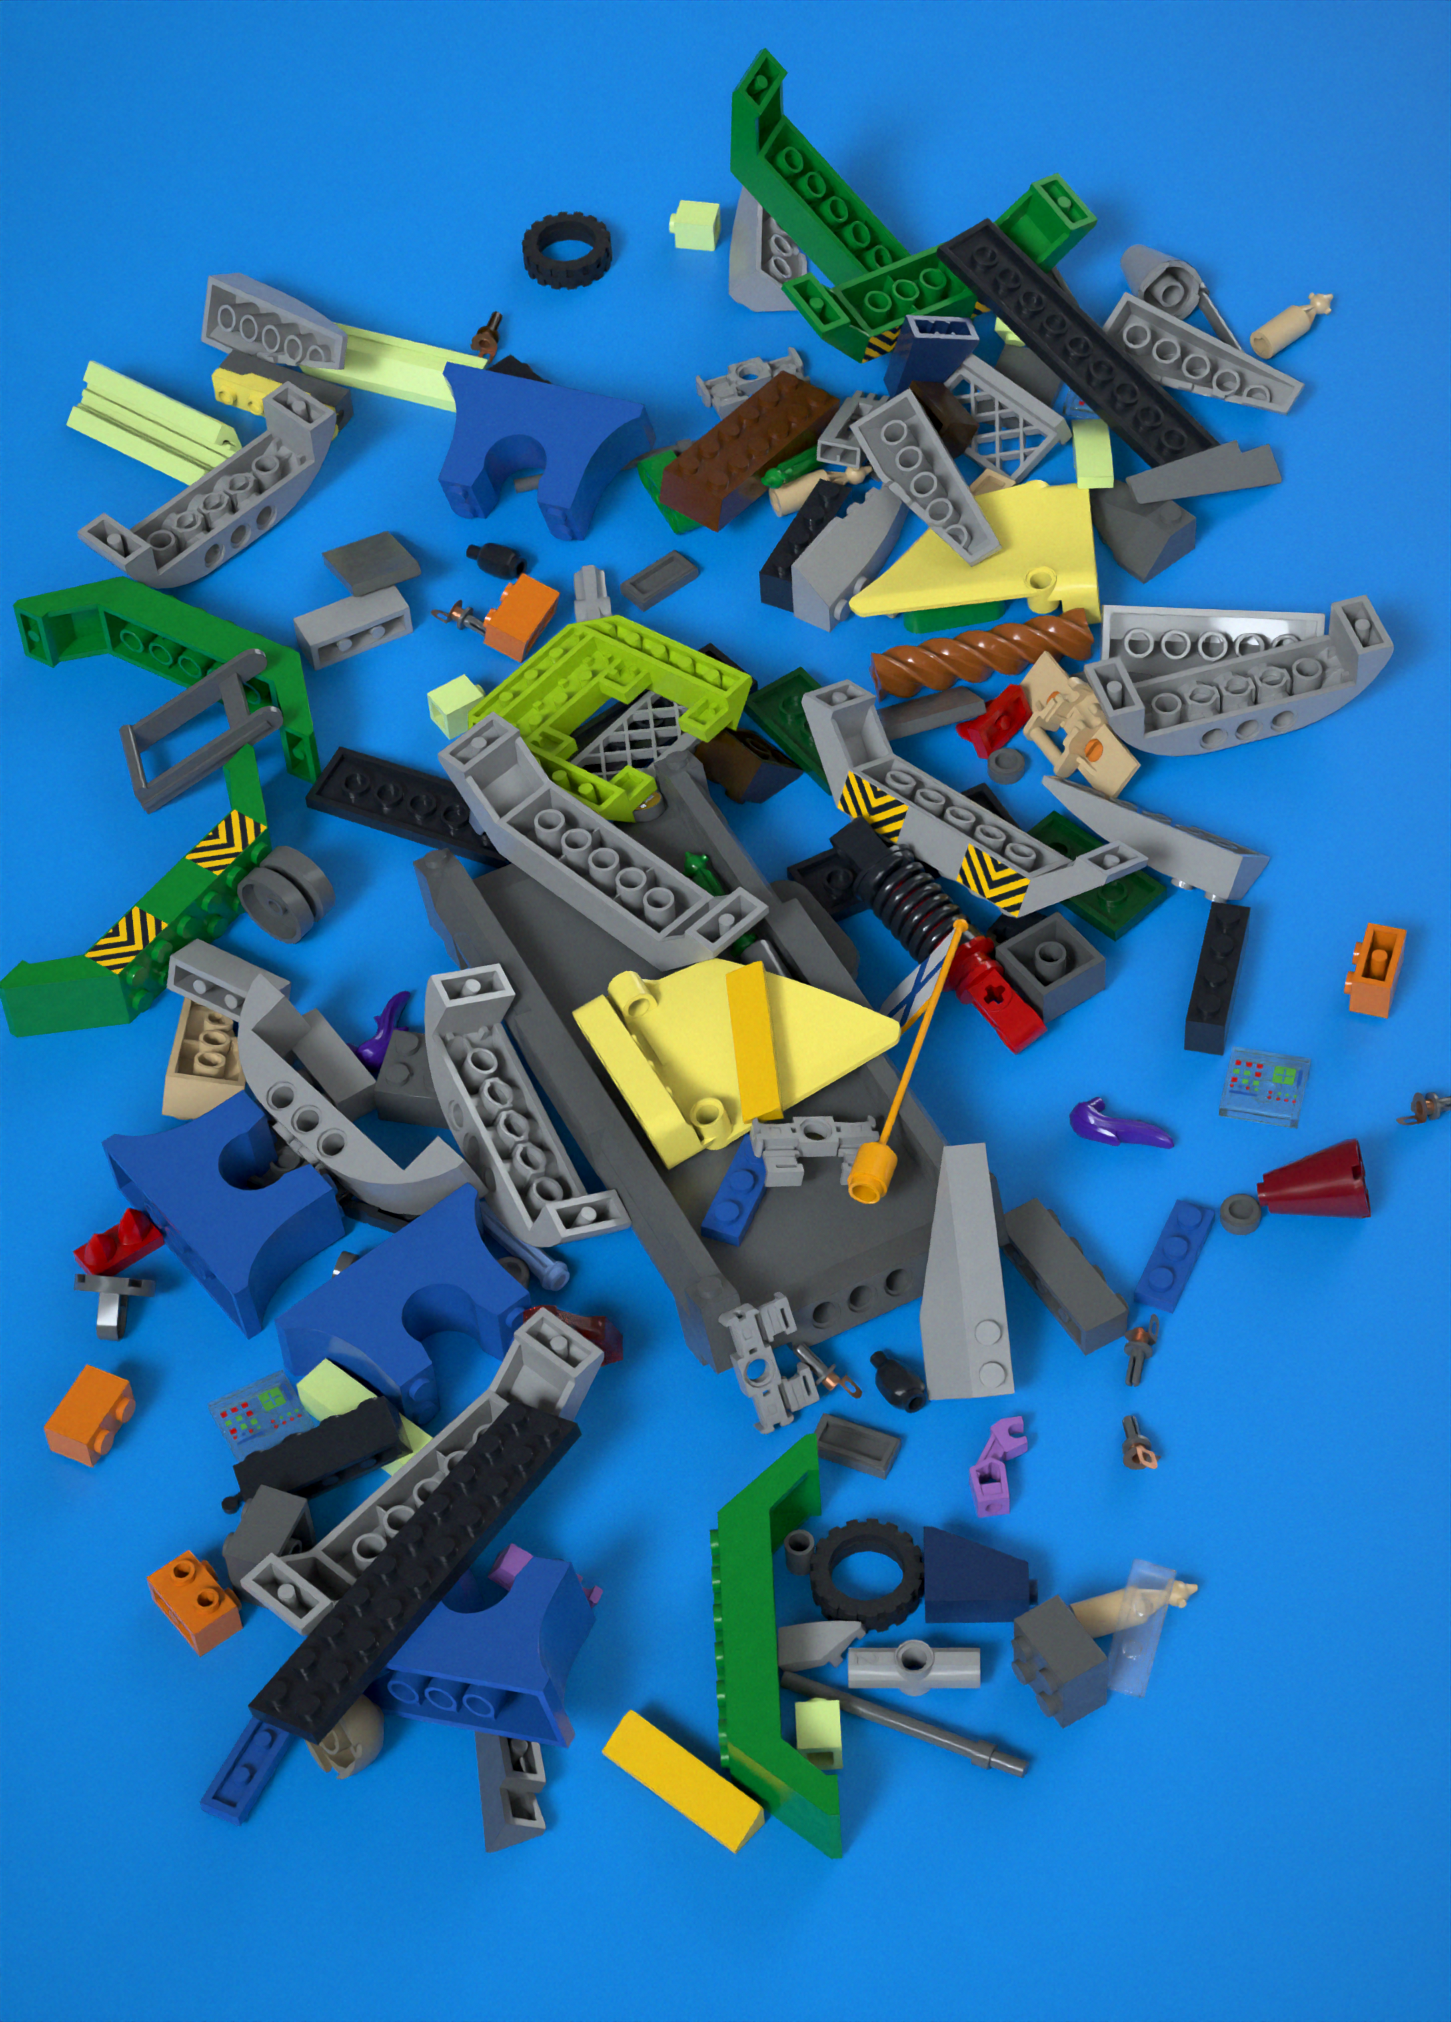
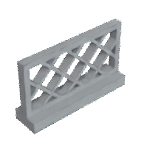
[943,353,1073,486]
[570,690,702,792]

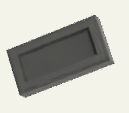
[620,550,698,612]
[813,1413,901,1480]

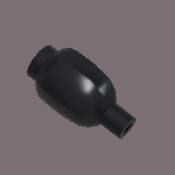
[466,543,527,580]
[870,1351,926,1413]

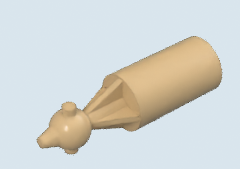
[1250,292,1334,359]
[769,465,872,517]
[1068,1579,1198,1639]

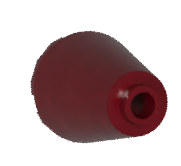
[1257,1138,1371,1219]

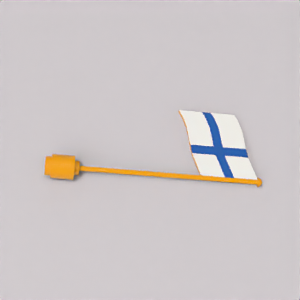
[847,919,968,1204]

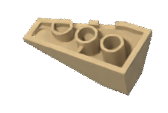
[162,997,246,1120]

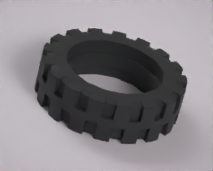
[522,211,612,290]
[810,1519,924,1634]

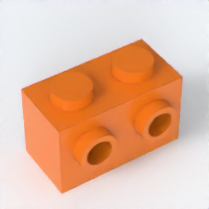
[483,573,560,663]
[1344,923,1407,1019]
[43,1364,136,1468]
[147,1550,243,1657]

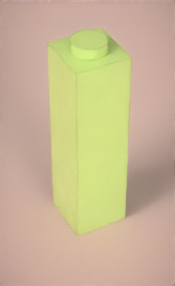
[297,1358,433,1476]

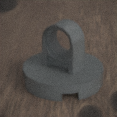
[74,1274,156,1341]

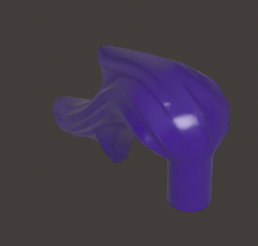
[346,991,410,1073]
[1069,1097,1174,1149]

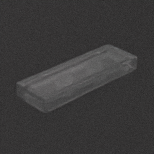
[1107,1558,1177,1699]

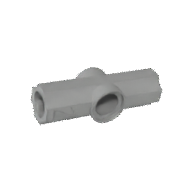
[573,565,612,623]
[848,1640,980,1696]

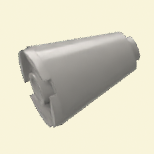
[1120,244,1202,320]

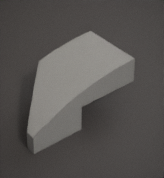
[778,1621,866,1673]

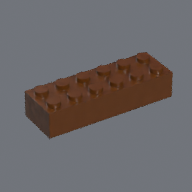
[659,370,840,533]

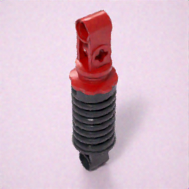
[829,815,1047,1055]

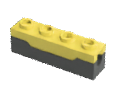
[211,350,354,441]

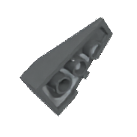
[1089,479,1196,584]

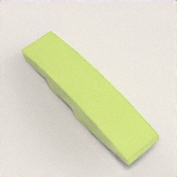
[1071,419,1114,489]

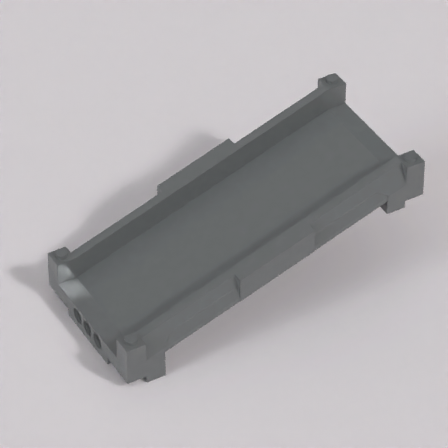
[413,749,1009,1374]

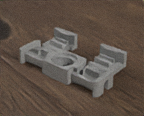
[696,347,810,419]
[750,1115,880,1187]
[718,1292,820,1434]

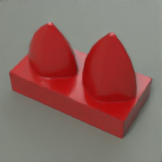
[955,684,1032,759]
[73,1208,165,1277]

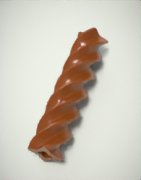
[869,608,1094,703]

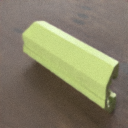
[299,322,490,412]
[66,360,242,486]

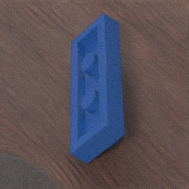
[700,1134,768,1247]
[1134,1199,1215,1314]
[200,1716,296,1827]

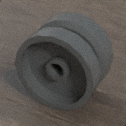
[237,846,336,944]

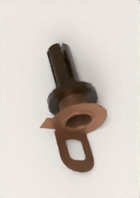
[470,311,503,364]

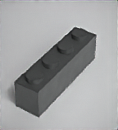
[999,1197,1129,1356]

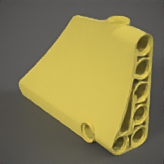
[849,480,1101,624]
[572,957,901,1170]

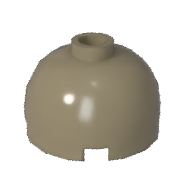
[305,1693,384,1780]

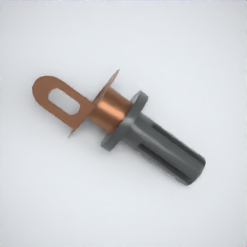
[431,600,486,637]
[1396,1092,1451,1125]
[1124,1314,1159,1387]
[794,1343,862,1398]
[1122,1415,1161,1470]

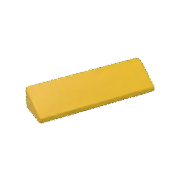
[725,961,784,1124]
[602,1709,765,1854]

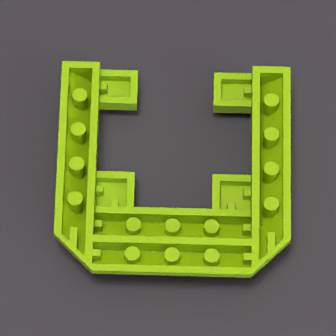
[468,615,753,823]

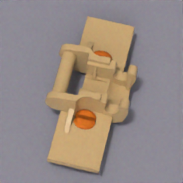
[1019,651,1141,800]

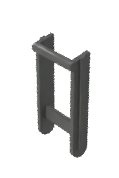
[119,649,283,815]

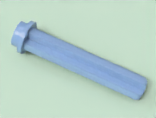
[480,1201,570,1291]

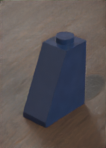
[883,315,980,399]
[924,1526,1038,1623]

